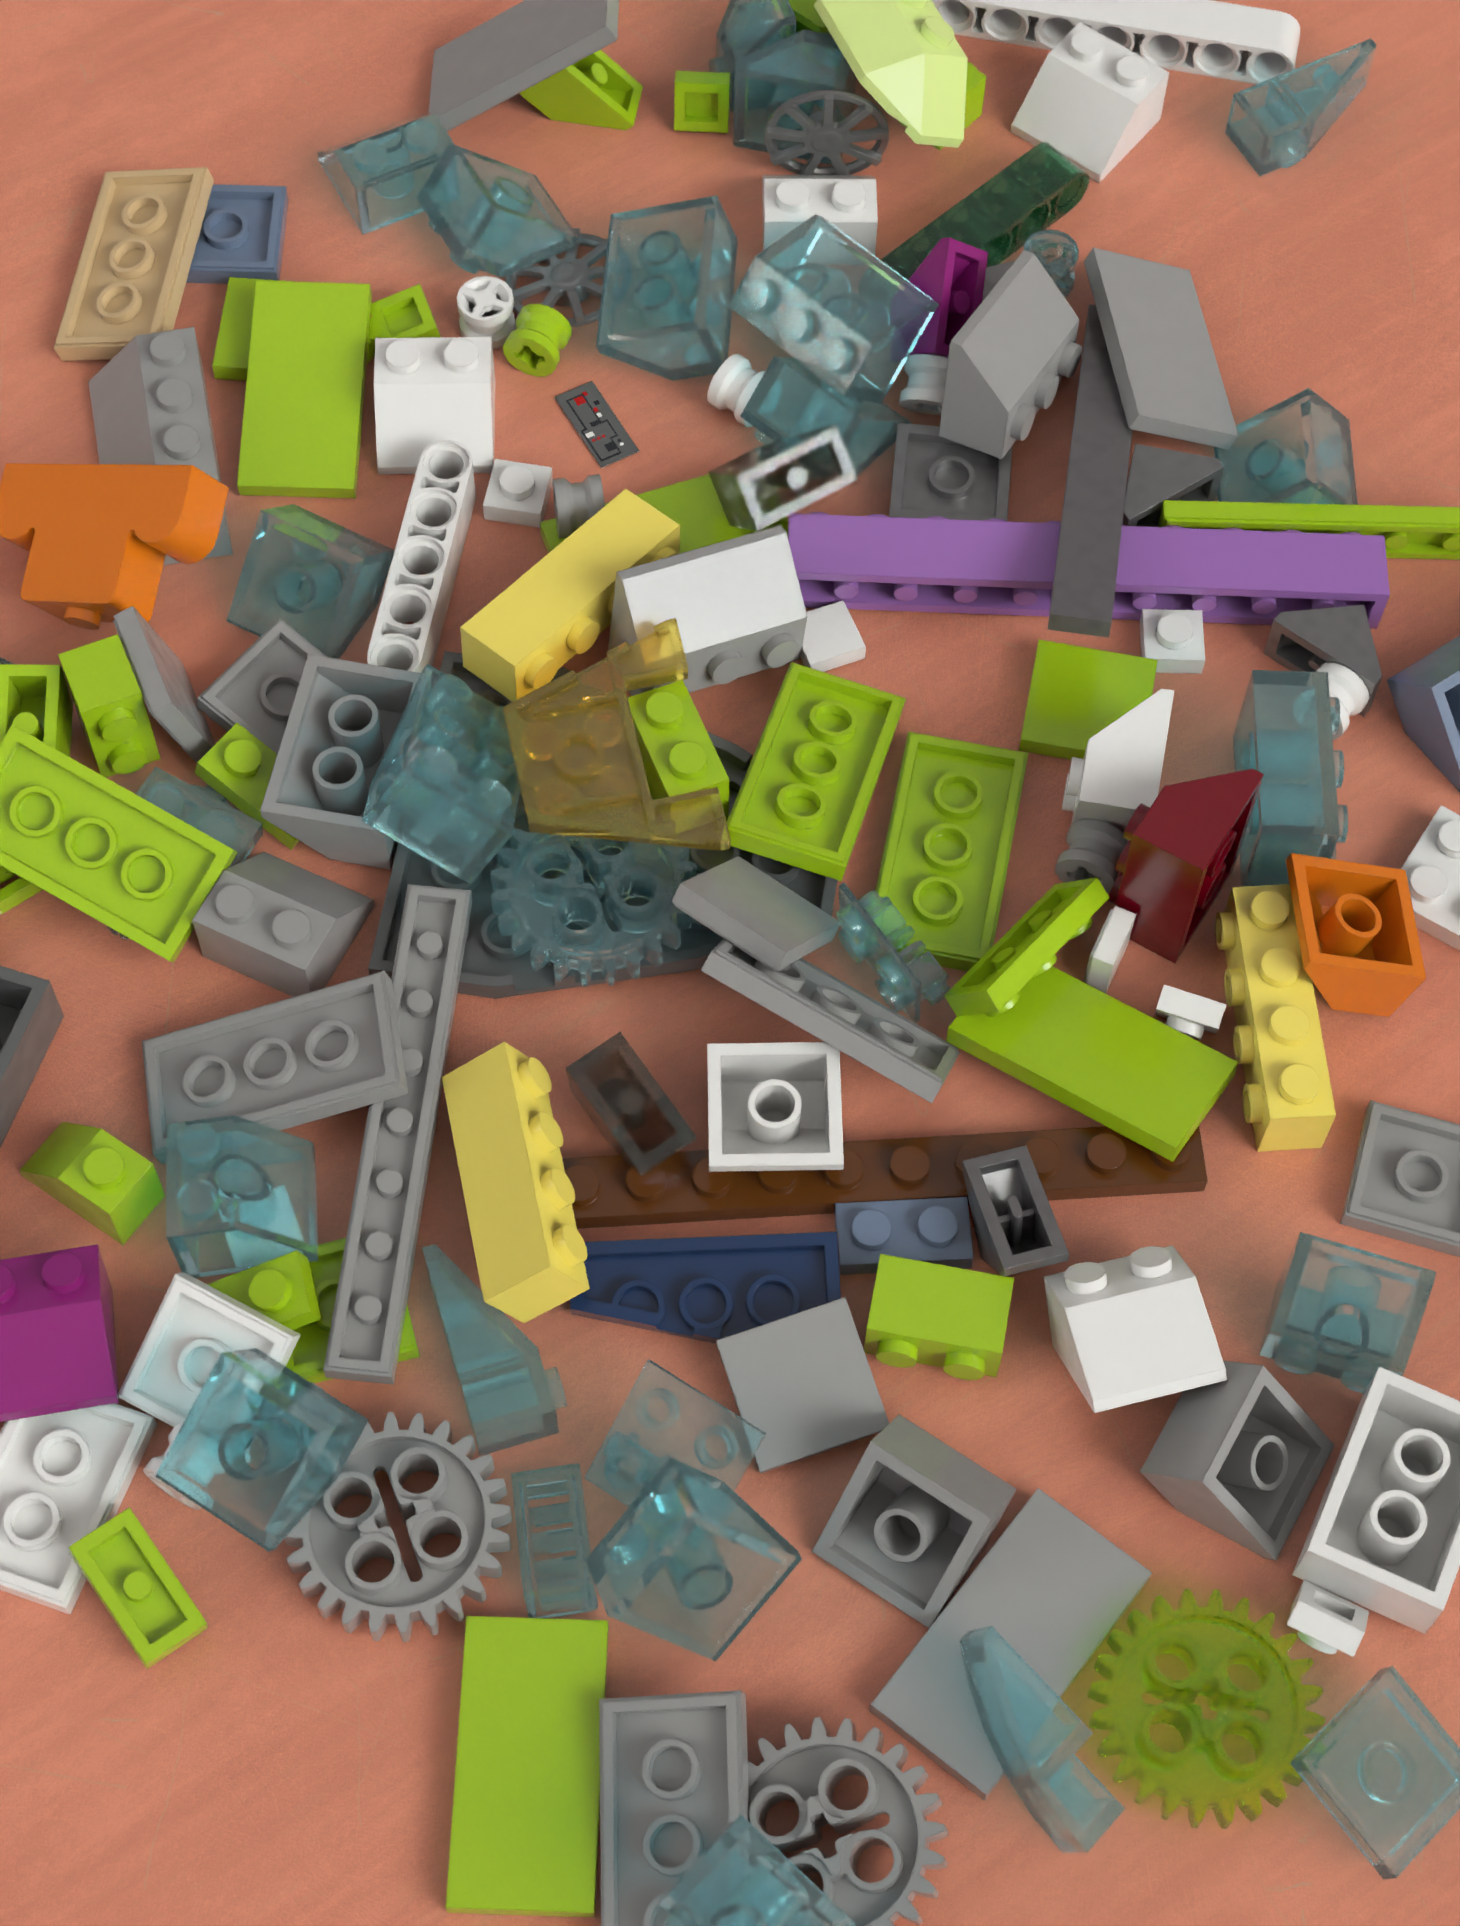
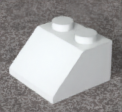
[1011,22,1169,183]
[762,175,878,268]
[374,337,495,474]
[1062,689,1174,833]
[707,1042,844,1172]
[1044,1245,1227,1413]

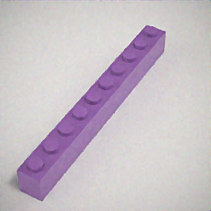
[787,512,1390,629]

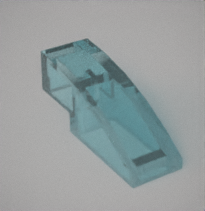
[959,1625,1125,1853]

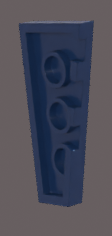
[570,1232,841,1344]

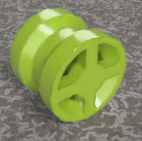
[503,304,572,377]

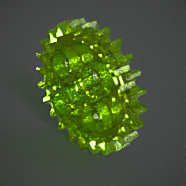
[1087,1589,1325,1829]

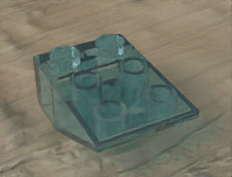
[362,664,531,884]

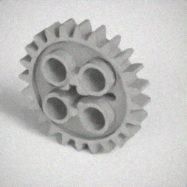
[282,1412,512,1642]
[748,1717,949,1926]

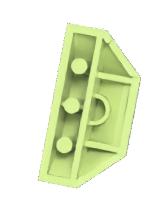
[814,0,968,148]

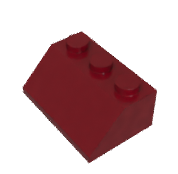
[1107,768,1264,964]

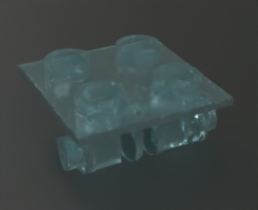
[836,883,951,1023]
[584,1359,766,1553]

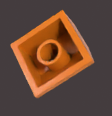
[1285,853,1426,1017]

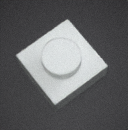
[483,459,553,528]
[1139,609,1205,674]
[1155,985,1227,1040]
[1287,1580,1369,1657]

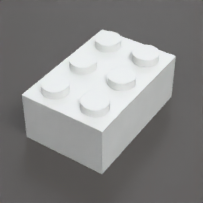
[1292,1367,1460,1634]

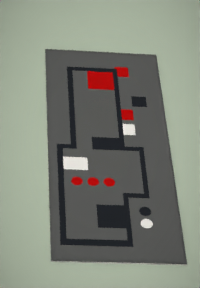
[554,381,639,468]

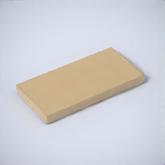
[53,167,214,361]

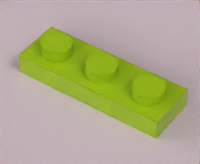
[944,877,1109,1017]

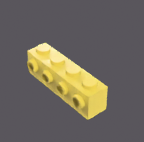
[460,489,680,705]
[1215,884,1336,1152]
[442,1041,590,1323]

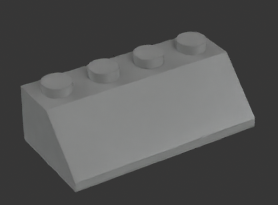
[88,327,233,565]

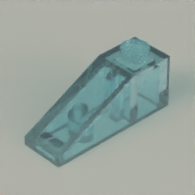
[1225,38,1377,176]
[422,1244,567,1456]

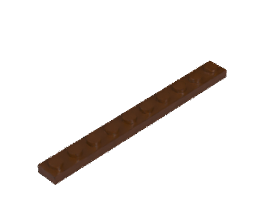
[562,1126,1208,1229]

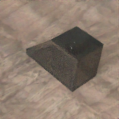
[708,425,858,531]
[565,1032,696,1176]

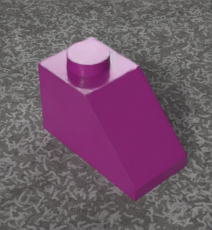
[885,237,988,364]

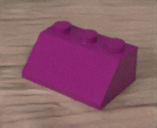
[0,1244,119,1422]

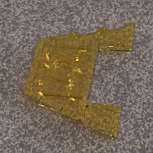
[503,618,731,851]

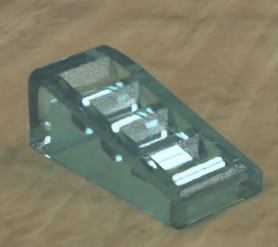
[511,1463,598,1618]

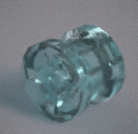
[1023,229,1079,297]

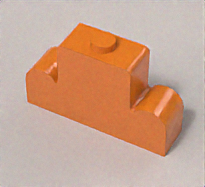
[0,463,229,630]

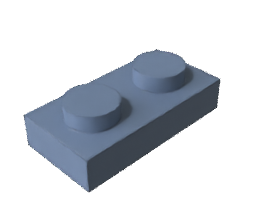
[834,1197,973,1275]

